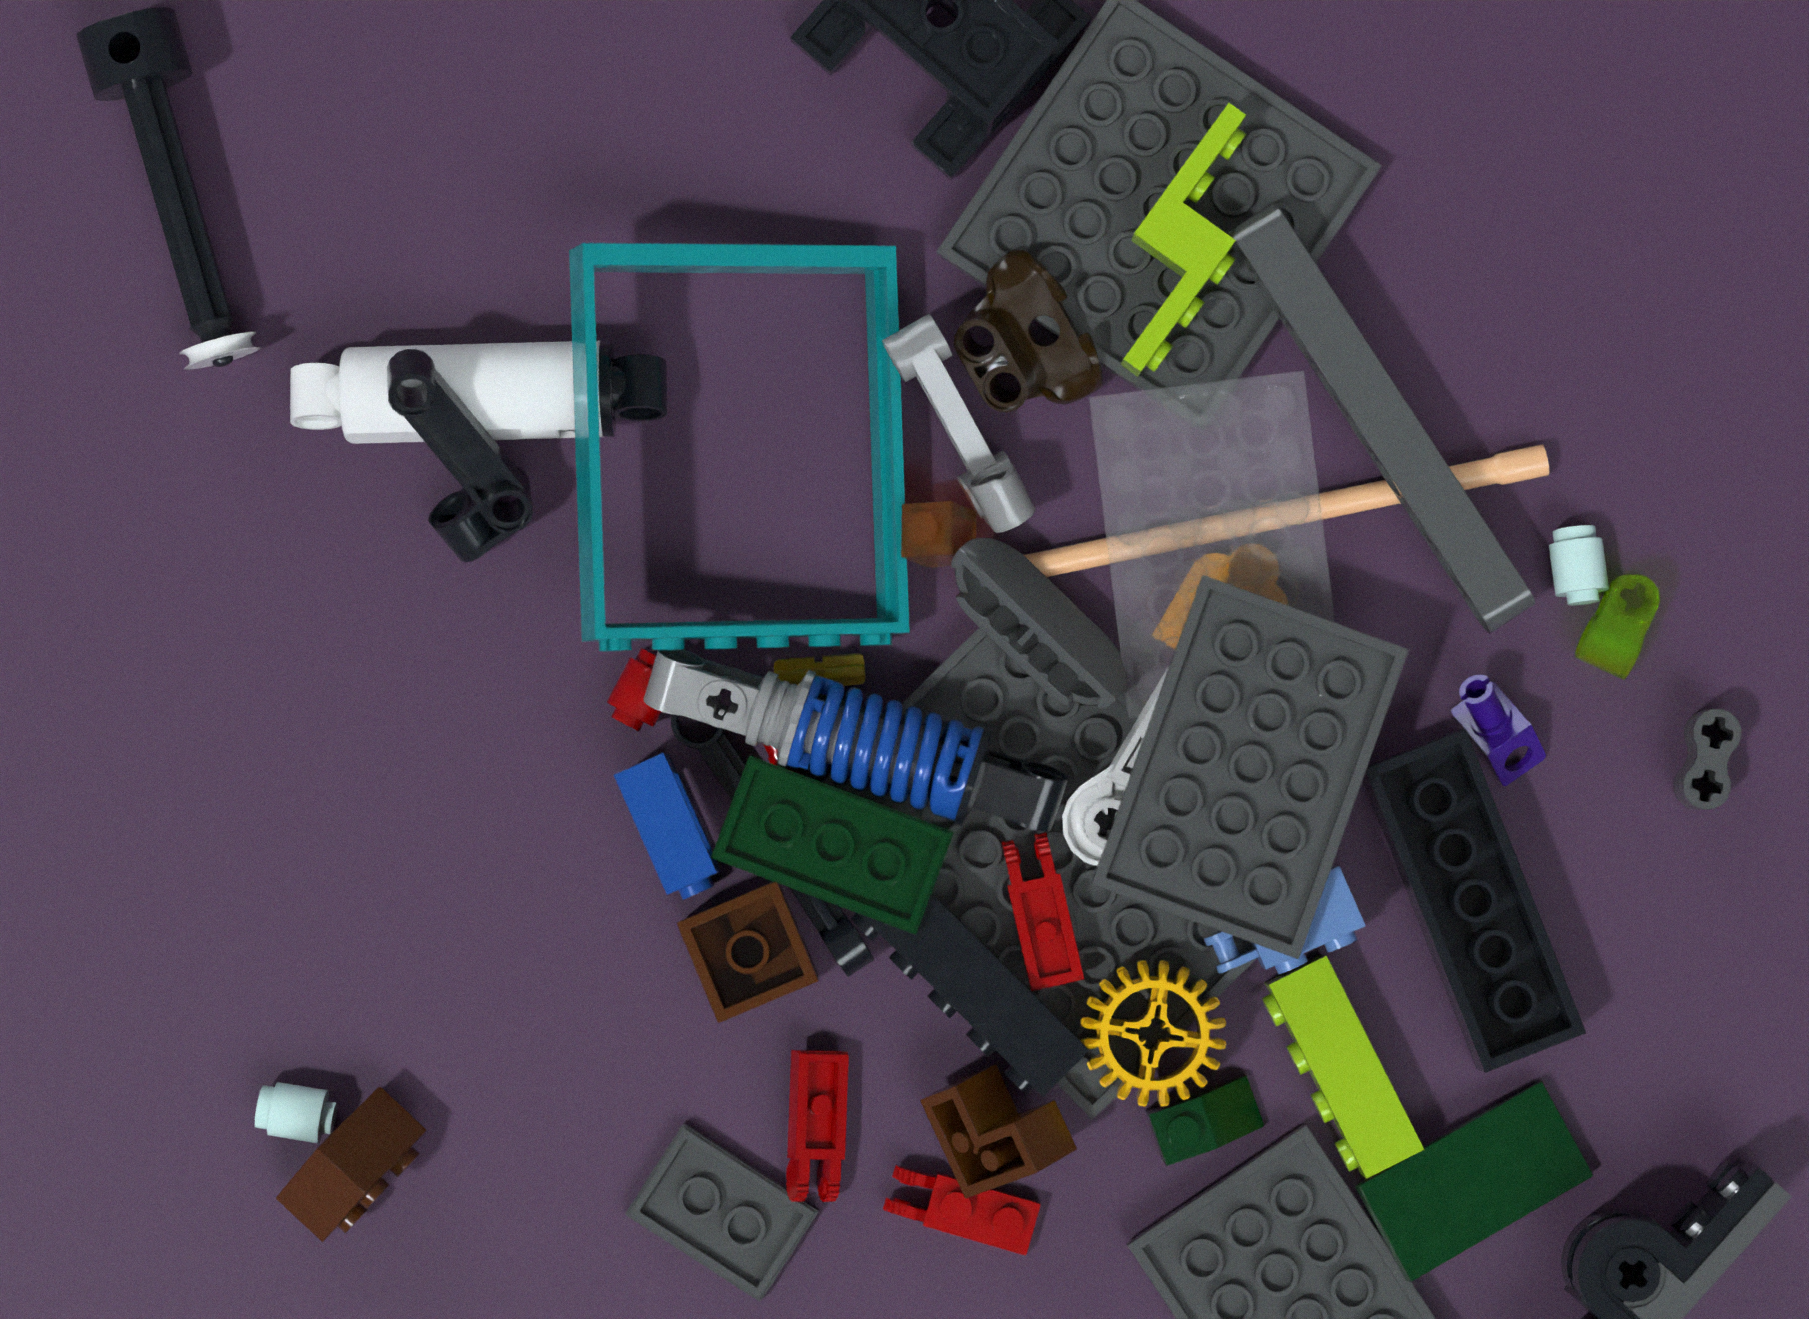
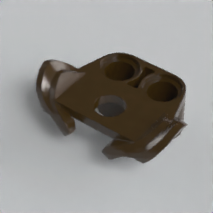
[954,250,1103,413]

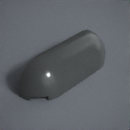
[951,538,1127,709]

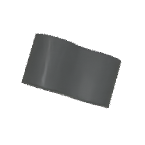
[1674,709,1741,810]

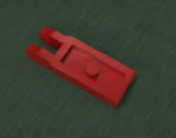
[1001,832,1084,991]
[786,1050,849,1202]
[883,1165,1041,1256]

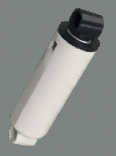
[290,340,667,444]

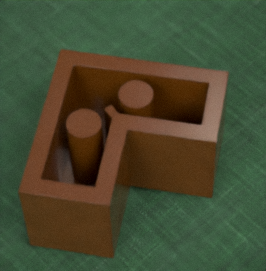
[920,1064,1077,1198]
[276,1086,427,1242]

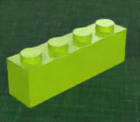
[1262,954,1425,1179]

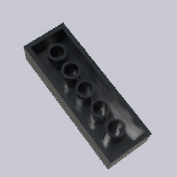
[1362,729,1586,1073]

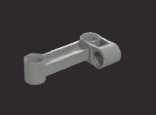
[882,314,1036,533]

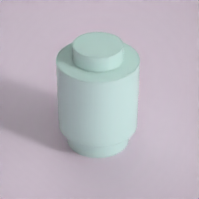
[1549,525,1609,606]
[255,1082,337,1144]

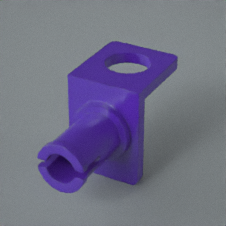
[1451,674,1546,786]

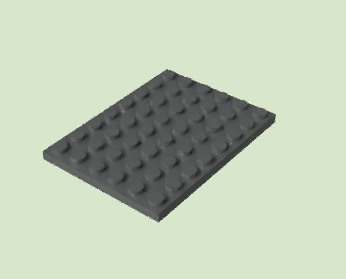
[822,627,1257,1120]

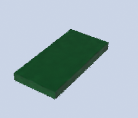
[711,755,954,935]
[1355,1081,1593,1282]

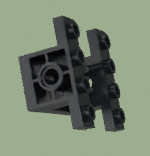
[790,0,1092,180]

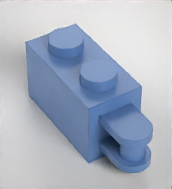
[1204,865,1366,974]

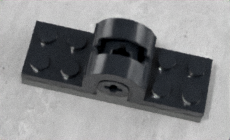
[1561,1158,1792,1319]

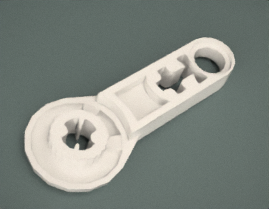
[1062,667,1169,866]

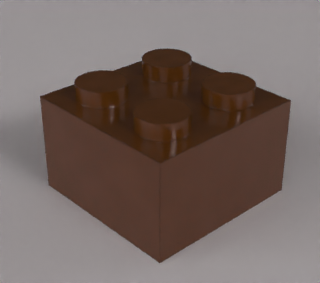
[677,882,820,1023]

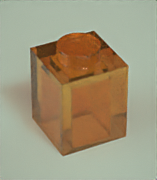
[901,501,977,567]

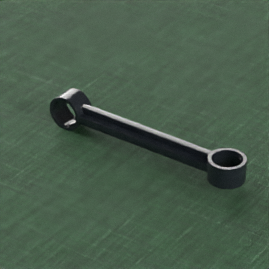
[671,715,875,977]

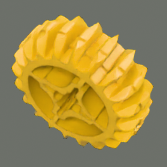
[1080,960,1226,1106]

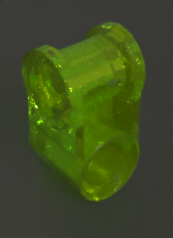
[1574,574,1660,680]

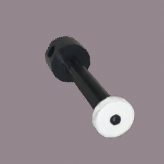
[76,7,261,370]

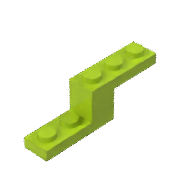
[1121,103,1247,377]

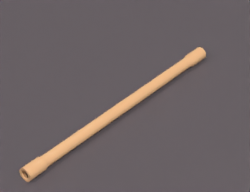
[1024,444,1549,577]

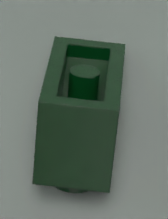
[1145,1075,1264,1166]

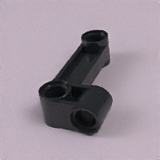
[387,349,533,563]

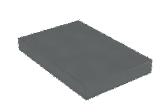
[625,1123,819,1302]

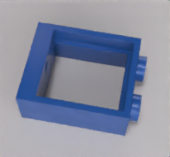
[614,753,721,900]

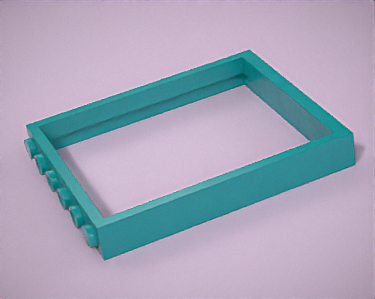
[569,243,910,652]

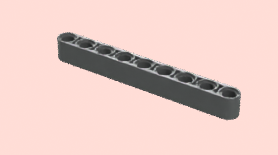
[1227,203,1535,634]

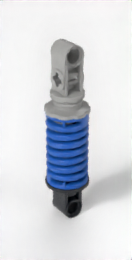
[643,649,1068,831]

